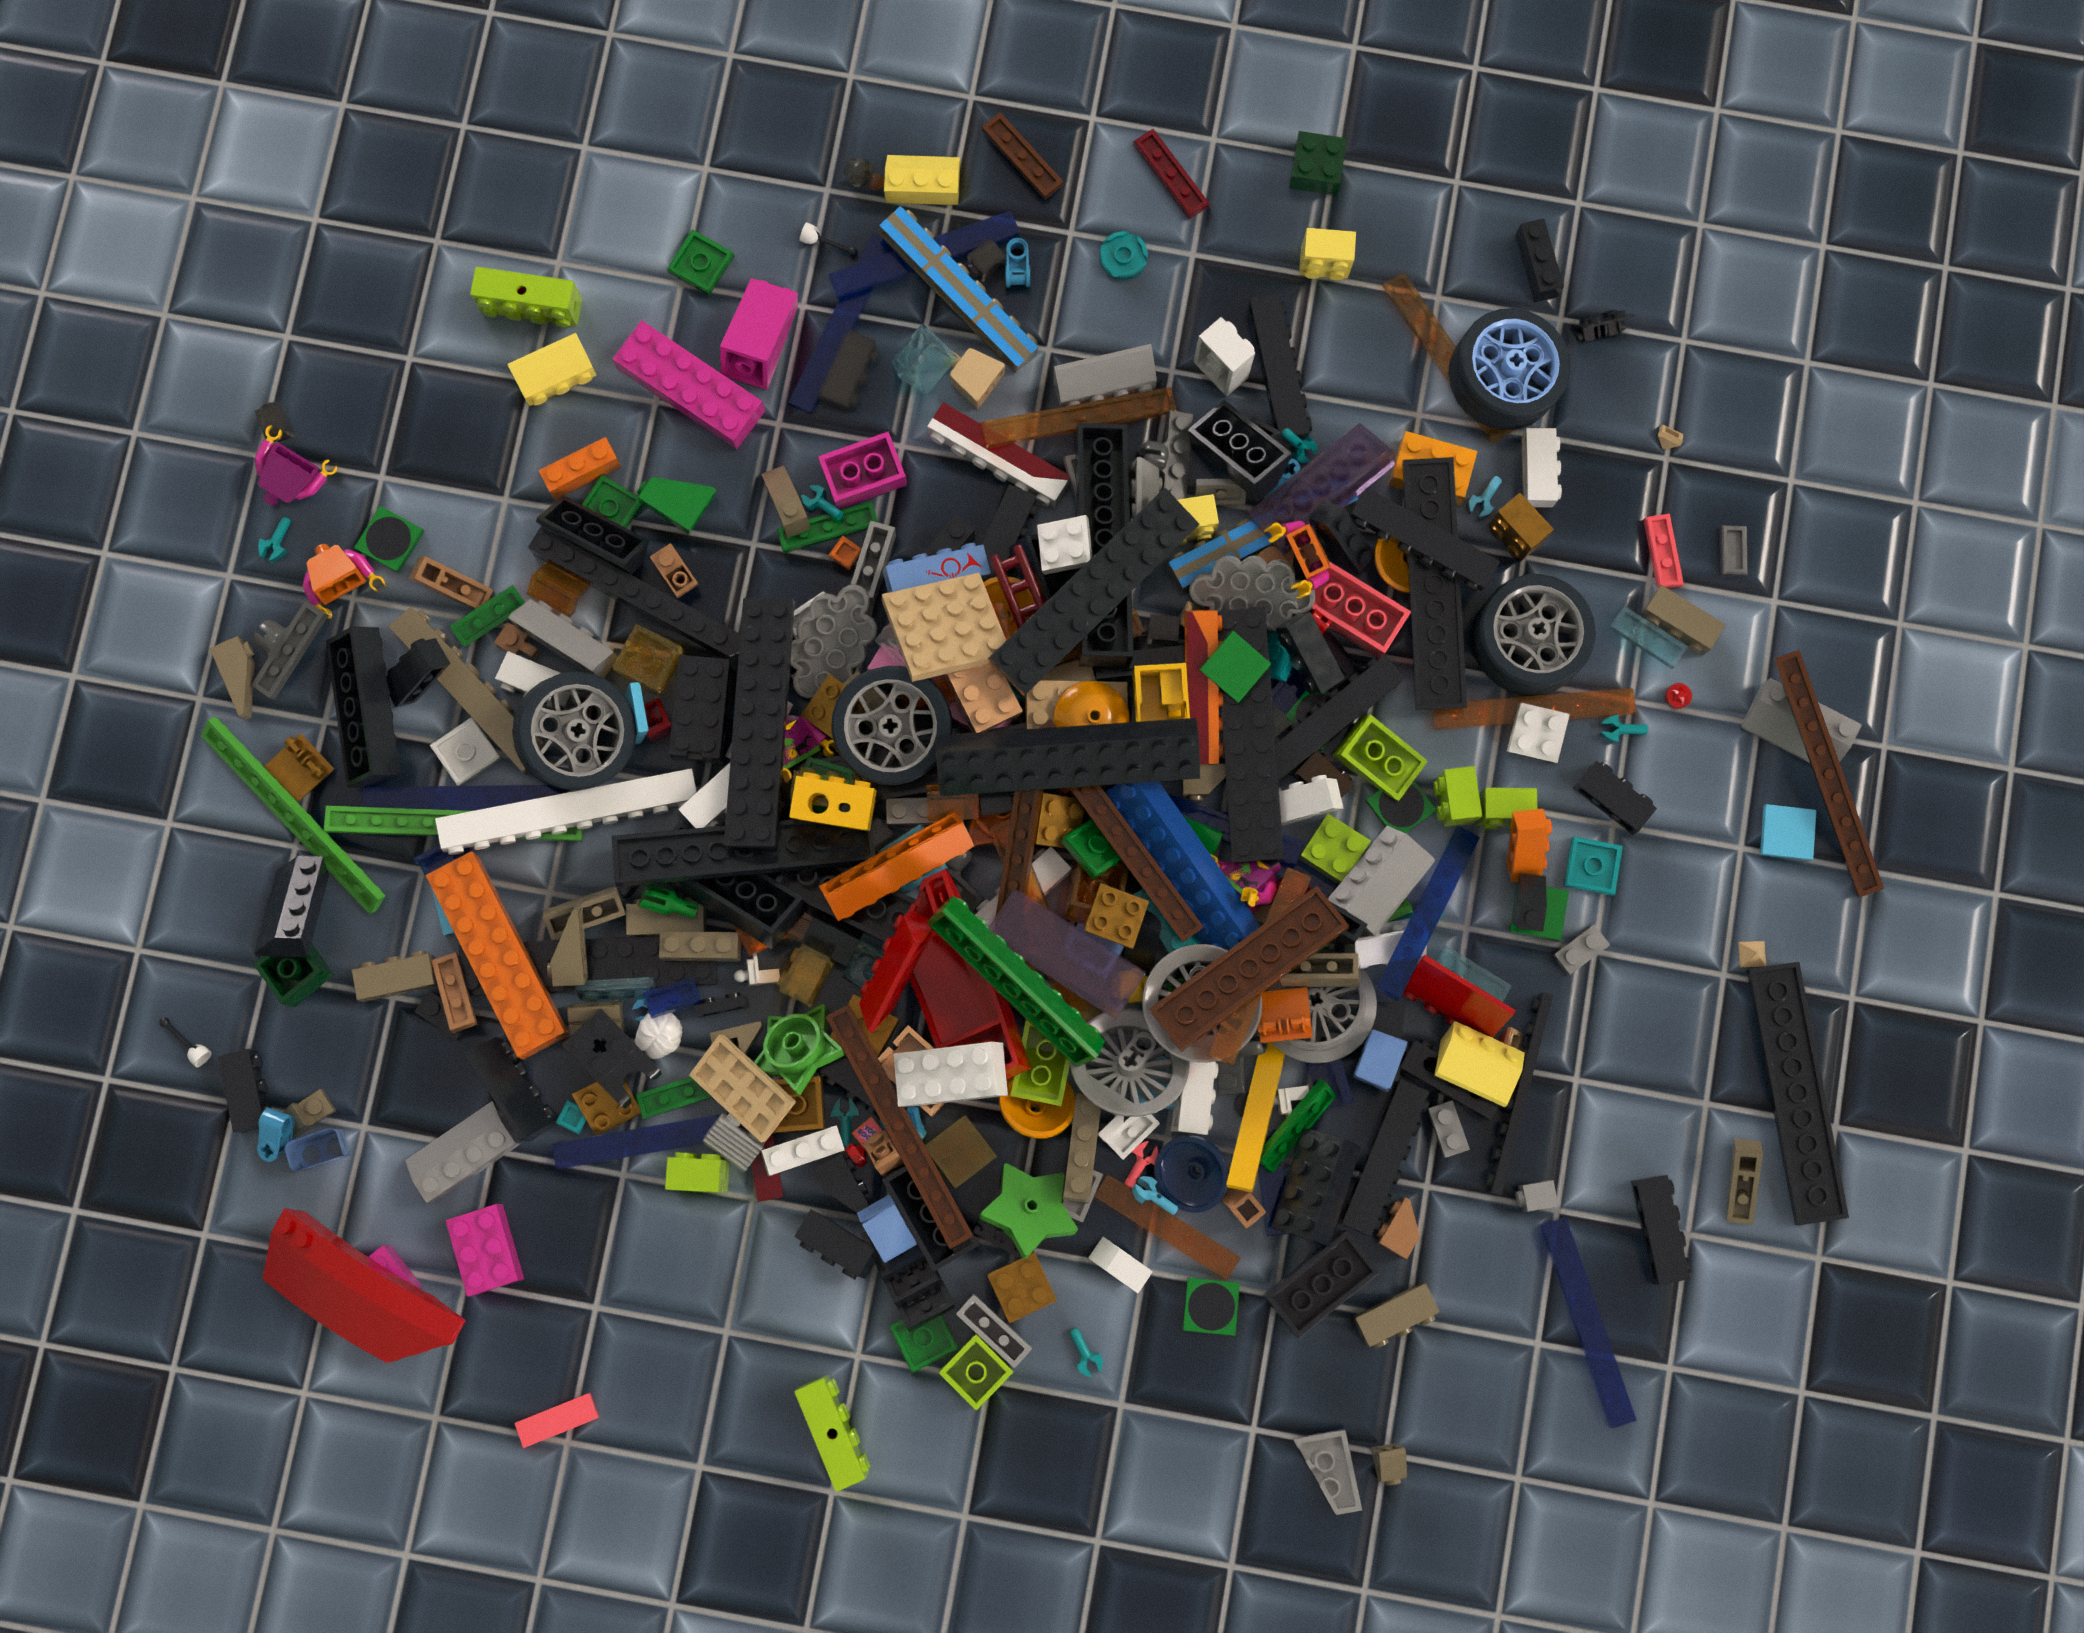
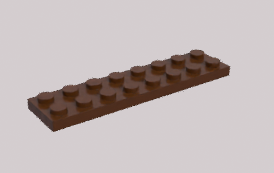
[1149,886,1349,1052]

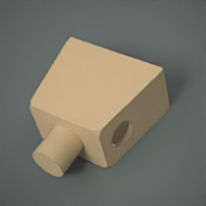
[943,348,1005,409]

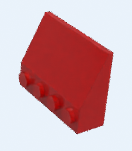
[859,910,934,1033]
[1397,955,1516,1038]

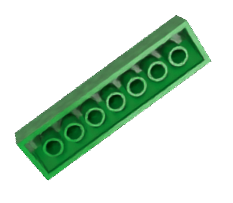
[927,895,1105,1067]

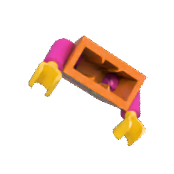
[1264,521,1330,599]
[303,544,386,619]

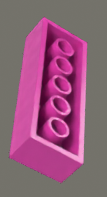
[613,320,765,450]

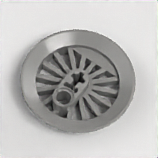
[1142,944,1262,1063]
[1263,948,1377,1063]
[1070,1009,1190,1117]

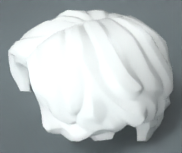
[635,1010,683,1059]

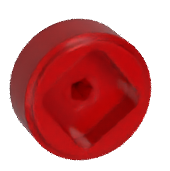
[1665,683,1692,709]
[845,1142,868,1168]

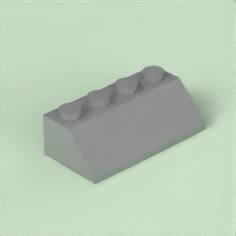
[1053,344,1157,411]
[1128,457,1162,521]
[508,599,618,678]
[1740,678,1862,763]
[1328,826,1435,936]
[405,1101,522,1203]

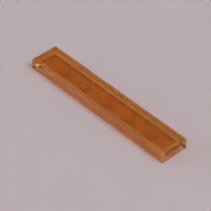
[1094,1174,1241,1280]

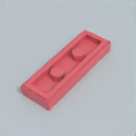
[1643,514,1684,589]
[514,1392,599,1448]

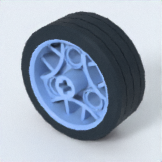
[1448,308,1571,430]

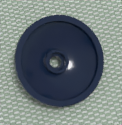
[1155,1135,1229,1213]

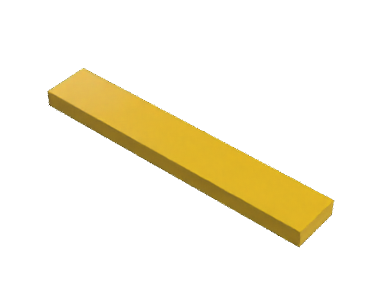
[1226,1042,1286,1193]

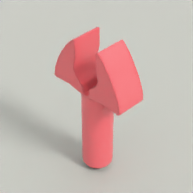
[1124,1141,1158,1188]

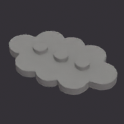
[1189,555,1316,631]
[790,584,877,698]

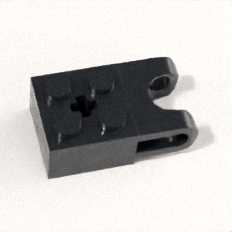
[562,1008,662,1108]

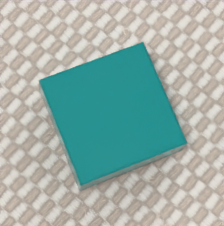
[556,1100,587,1135]

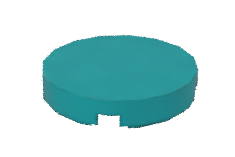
[1099,231,1148,280]

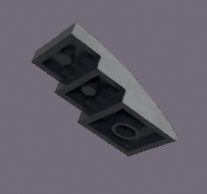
[861,1231,956,1332]

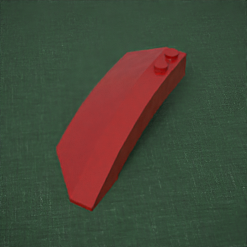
[909,869,1031,1079]
[262,1208,466,1363]

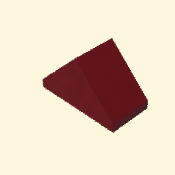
[644,698,672,743]

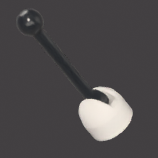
[800,222,858,257]
[159,1017,212,1067]

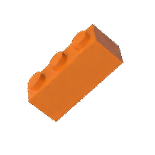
[538,437,621,500]
[1506,809,1552,883]

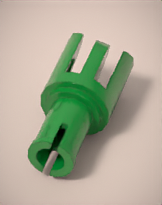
[638,884,699,920]

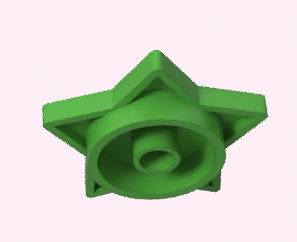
[754,1004,845,1095]
[979,1163,1078,1259]

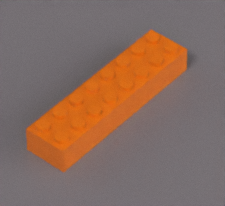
[425,851,569,1059]

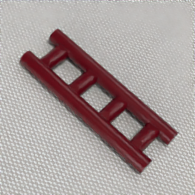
[989,544,1045,629]

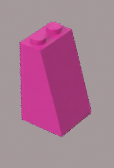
[720,278,798,390]

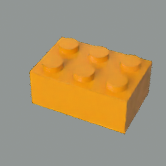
[1388,431,1478,506]

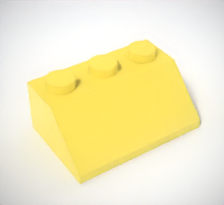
[884,155,960,205]
[508,333,597,406]
[1435,1021,1525,1107]

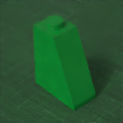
[637,477,717,535]

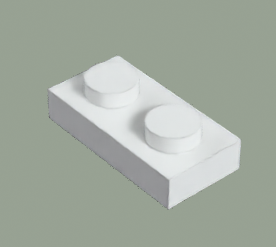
[1105,1114,1160,1160]

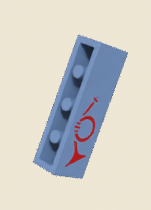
[883,543,991,593]

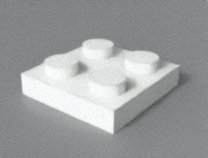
[1037,515,1092,575]
[1507,702,1570,763]

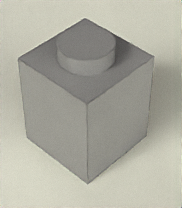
[1515,1180,1558,1212]

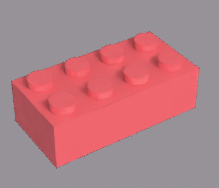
[1305,562,1411,659]

